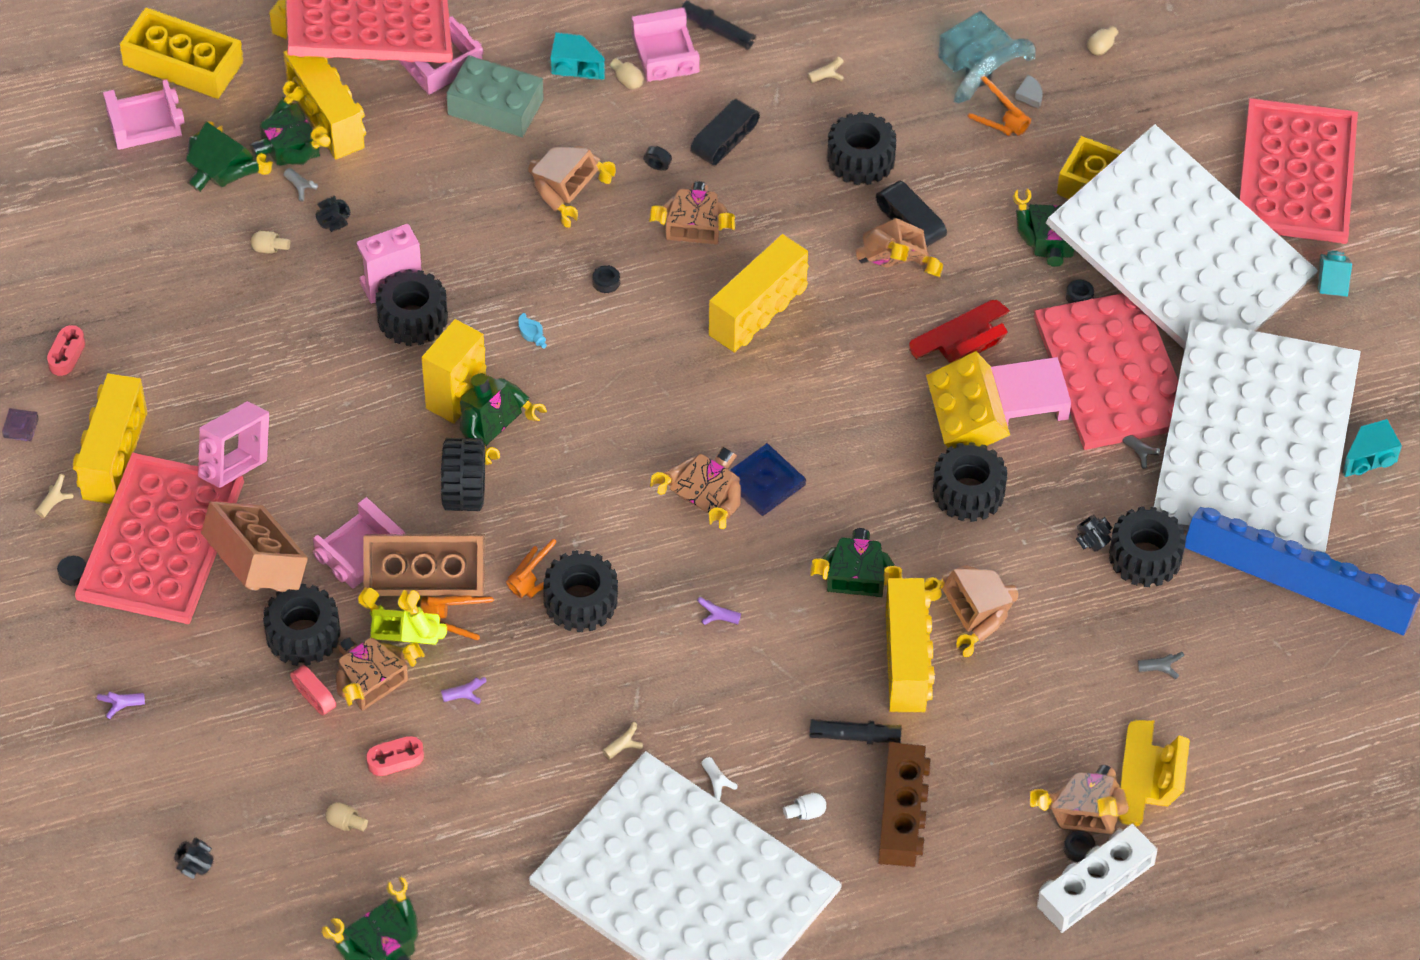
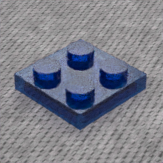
[730,443,806,517]

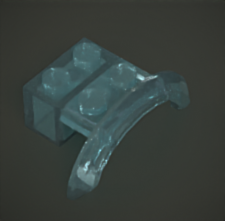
[938,11,1036,104]

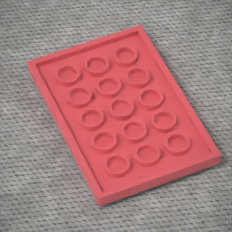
[286,0,452,63]
[1239,98,1358,244]
[1034,293,1179,450]
[75,453,244,625]

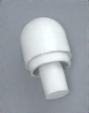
[783,793,826,820]

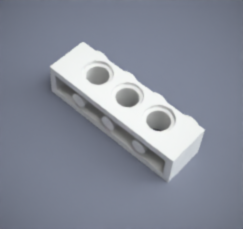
[1037,824,1157,932]

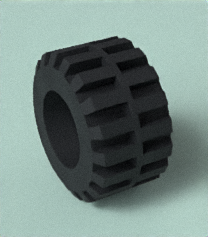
[827,112,897,185]
[376,269,448,346]
[441,438,485,511]
[932,442,1007,522]
[1109,507,1186,587]
[544,550,618,632]
[263,584,341,666]

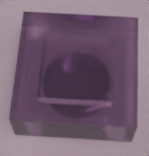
[2,408,39,442]

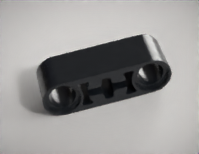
[690,99,760,166]
[876,180,947,248]

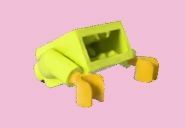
[358,588,447,645]

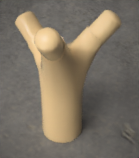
[808,56,844,83]
[35,473,74,518]
[602,722,643,760]

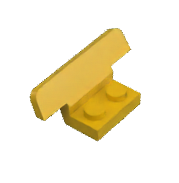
[1118,720,1190,827]

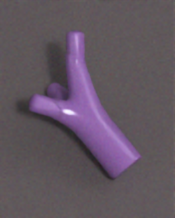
[697,597,741,625]
[441,677,487,704]
[97,692,145,719]

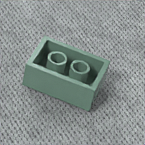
[447,55,544,138]

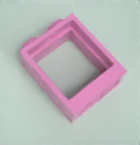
[399,16,483,95]
[198,401,269,488]

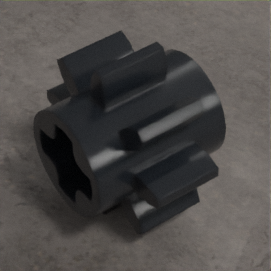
[316,196,350,232]
[1075,515,1113,552]
[174,837,214,879]

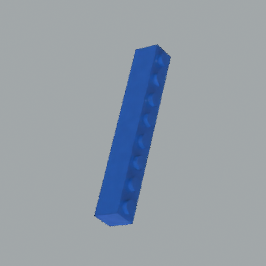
[1185,507,1420,636]

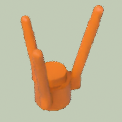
[968,75,1031,136]
[506,539,556,599]
[421,595,494,640]

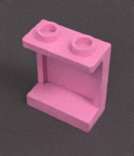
[632,8,699,82]
[103,79,185,150]
[357,224,421,304]
[991,357,1071,425]
[313,497,405,589]

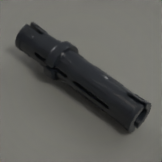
[681,0,756,50]
[810,719,902,745]

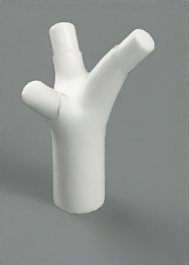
[701,757,738,801]

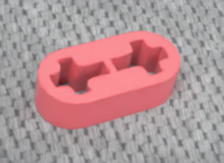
[47,325,85,376]
[290,665,336,716]
[367,736,424,776]

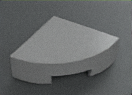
[1015,75,1043,109]

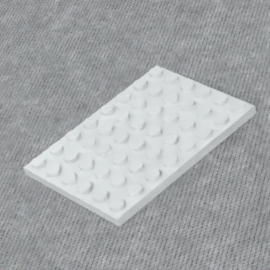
[1046,124,1318,349]
[1154,319,1361,553]
[529,751,841,960]

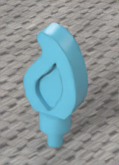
[518,313,547,349]

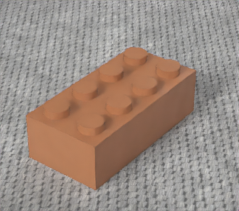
[201,501,308,592]
[363,534,485,596]

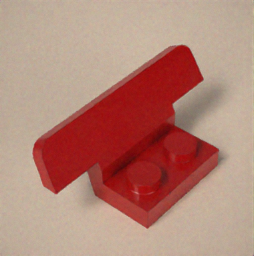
[909,300,1010,363]

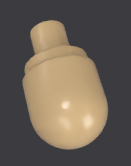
[1088,26,1118,55]
[610,58,644,89]
[251,231,290,254]
[326,803,368,831]

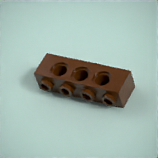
[878,742,931,867]

